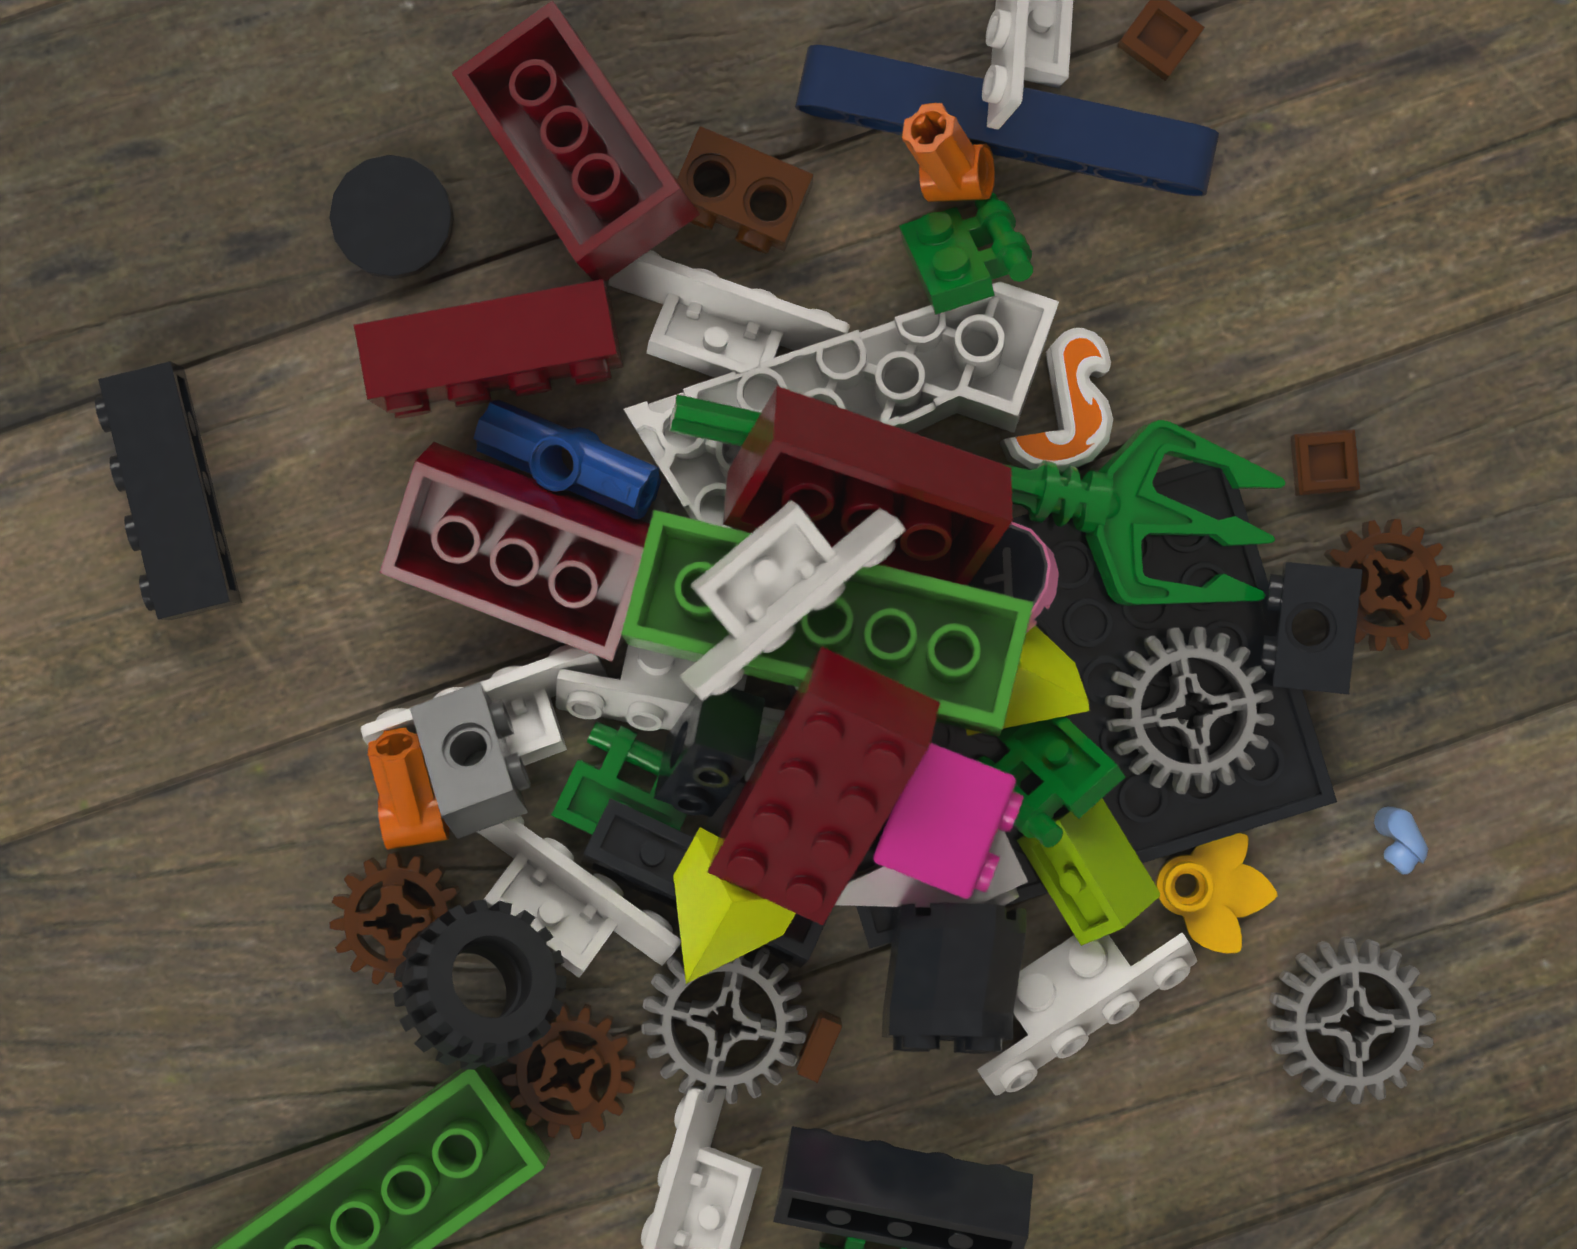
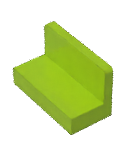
[1017,798,1160,946]

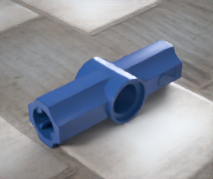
[473,400,662,520]

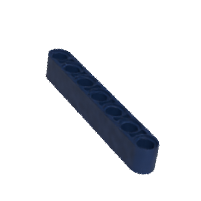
[795,45,1219,196]

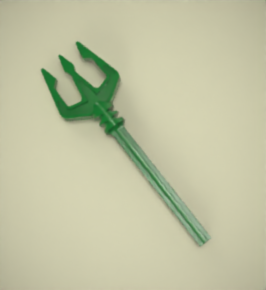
[669,394,1286,606]

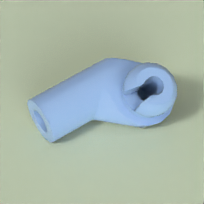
[1374,806,1428,874]

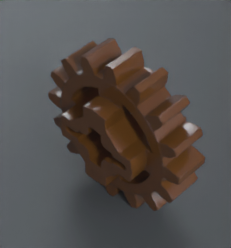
[1324,519,1455,651]
[329,851,461,987]
[502,1002,637,1140]

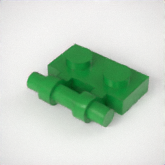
[899,193,1033,315]
[975,716,1125,848]
[551,721,687,835]

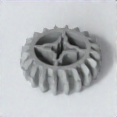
[1105,627,1275,794]
[1267,937,1436,1105]
[641,946,807,1104]

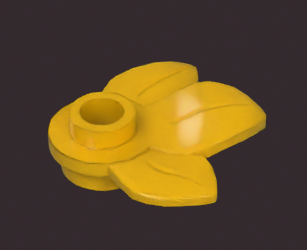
[1155,833,1277,953]

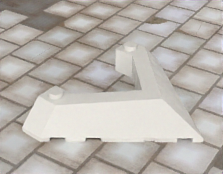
[624,282,1059,690]

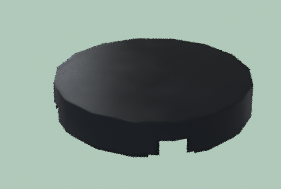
[329,155,454,279]

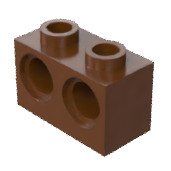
[677,126,814,254]

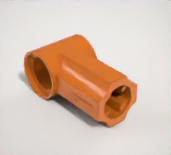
[902,103,995,202]
[368,727,450,850]

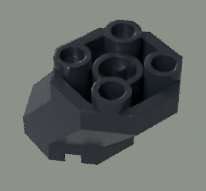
[882,902,1026,1054]

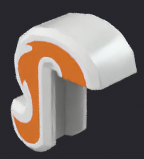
[999,328,1113,474]

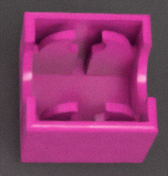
[873,743,1024,899]

